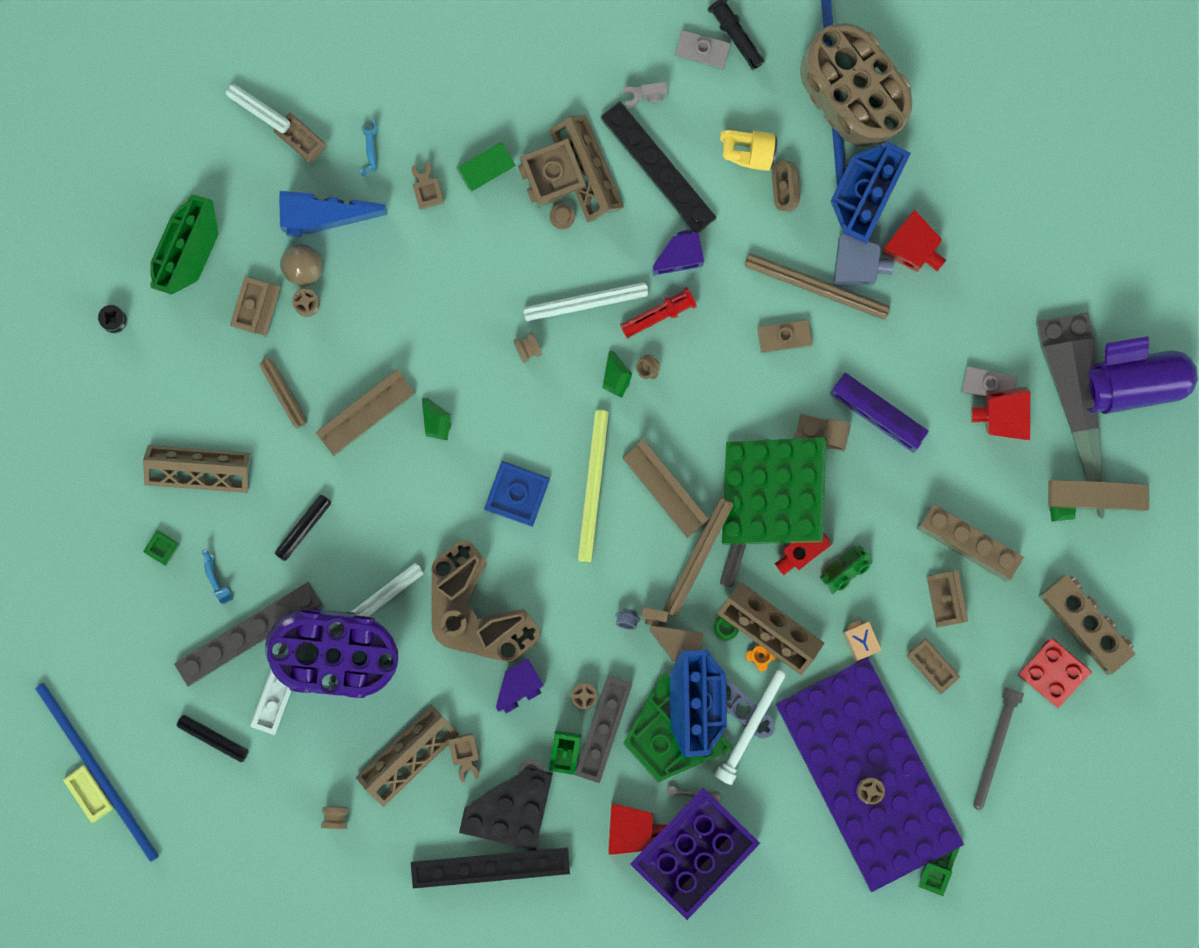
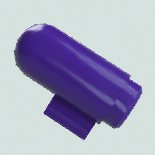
[1087,336,1198,414]

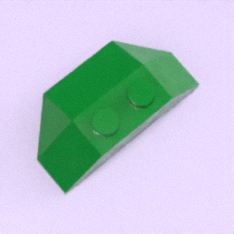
[150,194,218,295]

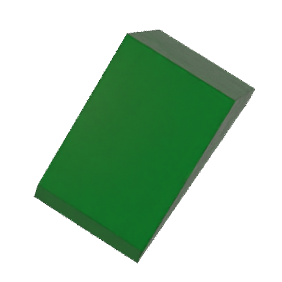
[549,730,581,775]

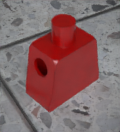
[881,210,946,272]
[971,387,1030,440]
[774,532,832,575]
[608,804,667,855]

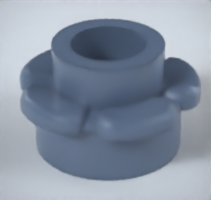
[615,609,640,630]

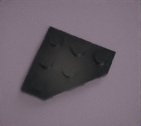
[459,767,553,850]

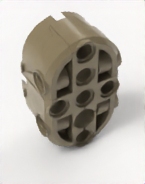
[800,23,913,147]

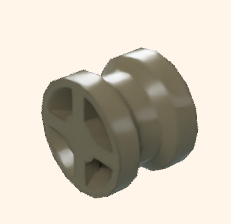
[292,288,320,317]
[513,332,542,363]
[571,683,597,710]
[856,778,885,804]
[321,807,348,829]

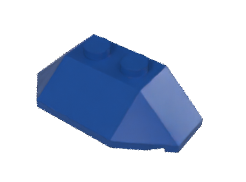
[830,142,911,244]
[670,650,727,757]

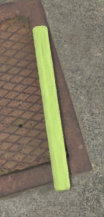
[578,410,609,563]

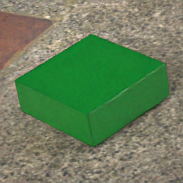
[143,530,180,566]

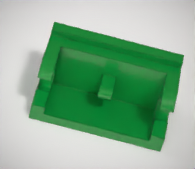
[456,141,516,192]

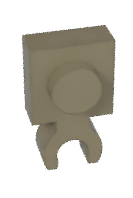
[412,162,444,210]
[448,733,479,782]

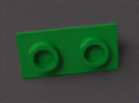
[820,545,873,594]

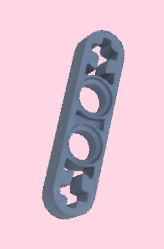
[726,679,775,738]

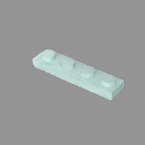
[249,642,310,735]

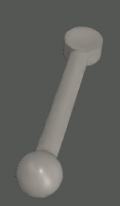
[667,786,721,801]

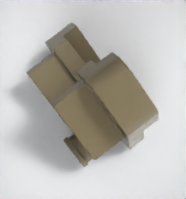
[432,540,540,663]

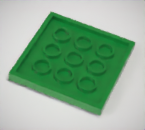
[722,437,826,545]

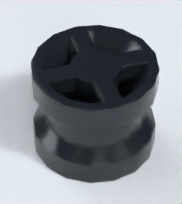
[98,305,127,333]

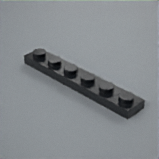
[600,101,717,233]
[410,847,570,889]

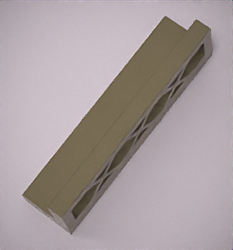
[549,115,624,222]
[315,369,415,456]
[622,439,709,538]
[143,445,251,493]
[355,705,459,807]

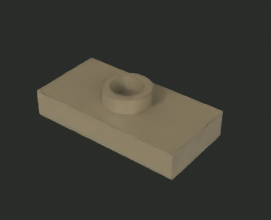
[273,113,327,165]
[757,320,812,353]
[906,638,960,694]

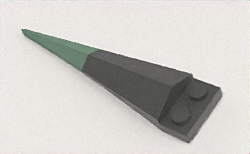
[1036,313,1104,519]

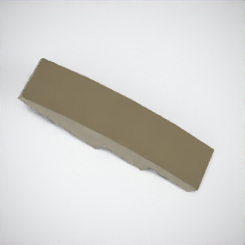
[1048,480,1149,511]

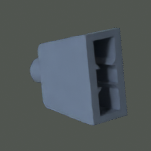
[833,234,894,287]

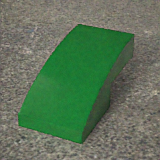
[918,847,960,896]

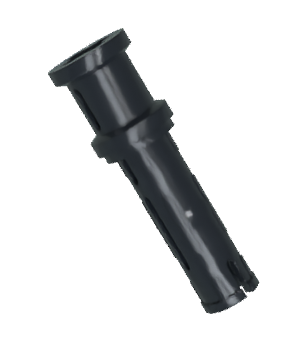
[707,0,765,71]

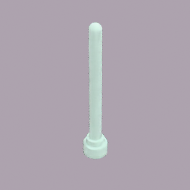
[714,669,786,785]

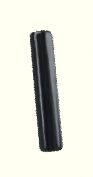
[275,495,331,561]
[176,715,249,762]

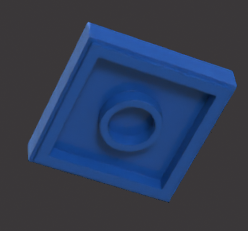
[484,461,550,527]

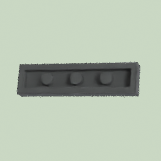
[575,676,632,783]

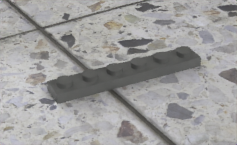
[174,582,322,686]

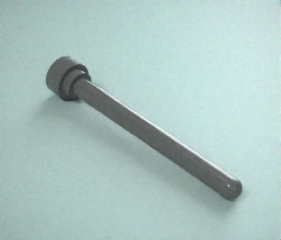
[973,687,1024,810]

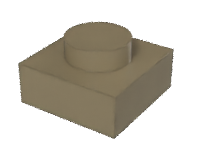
[640,607,669,627]

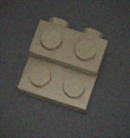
[518,139,586,208]

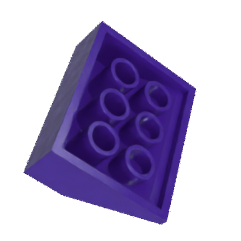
[630,788,760,920]

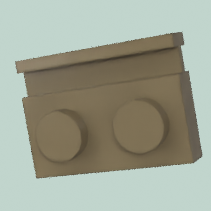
[230,277,281,337]

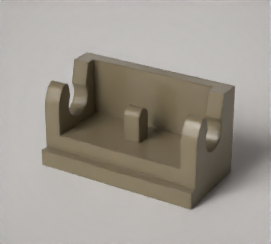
[926,570,968,628]

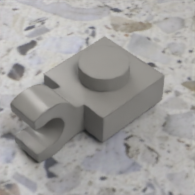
[623,82,668,108]

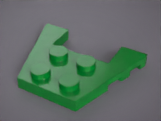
[623,672,732,783]

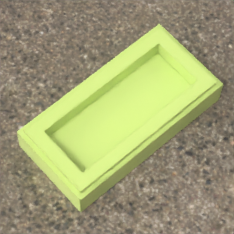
[63,765,114,823]

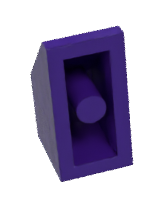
[652,230,704,276]

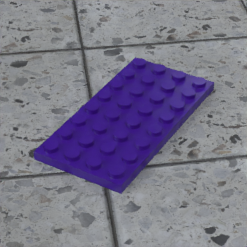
[775,657,964,892]

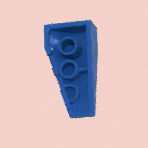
[279,191,387,237]

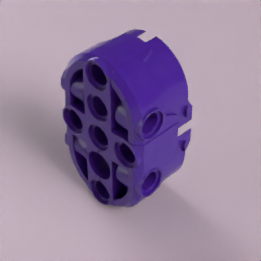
[265,608,398,698]

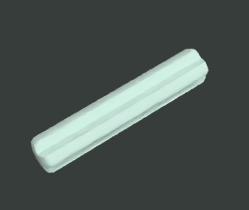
[226,84,290,133]

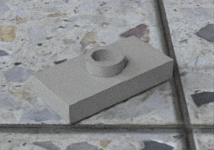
[675,30,731,69]
[961,366,1018,398]

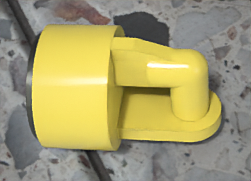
[720,130,777,171]

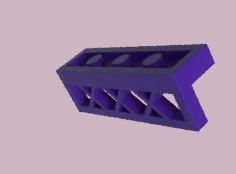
[830,372,929,453]

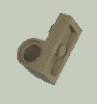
[794,414,851,452]

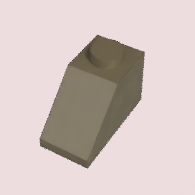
[650,626,703,662]

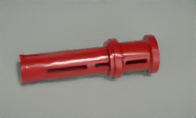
[620,287,697,339]

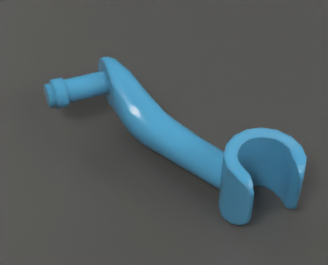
[360,120,378,176]
[202,549,233,604]

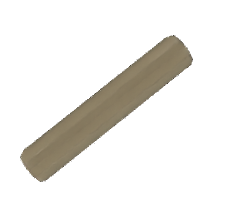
[259,358,307,428]

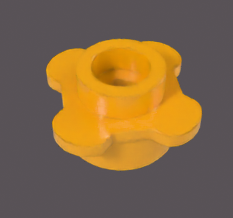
[746,643,777,671]

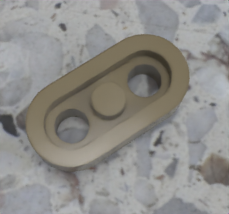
[772,160,800,212]

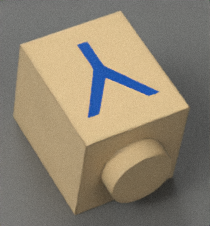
[843,620,882,662]

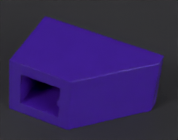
[496,659,544,714]

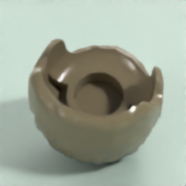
[280,244,323,286]

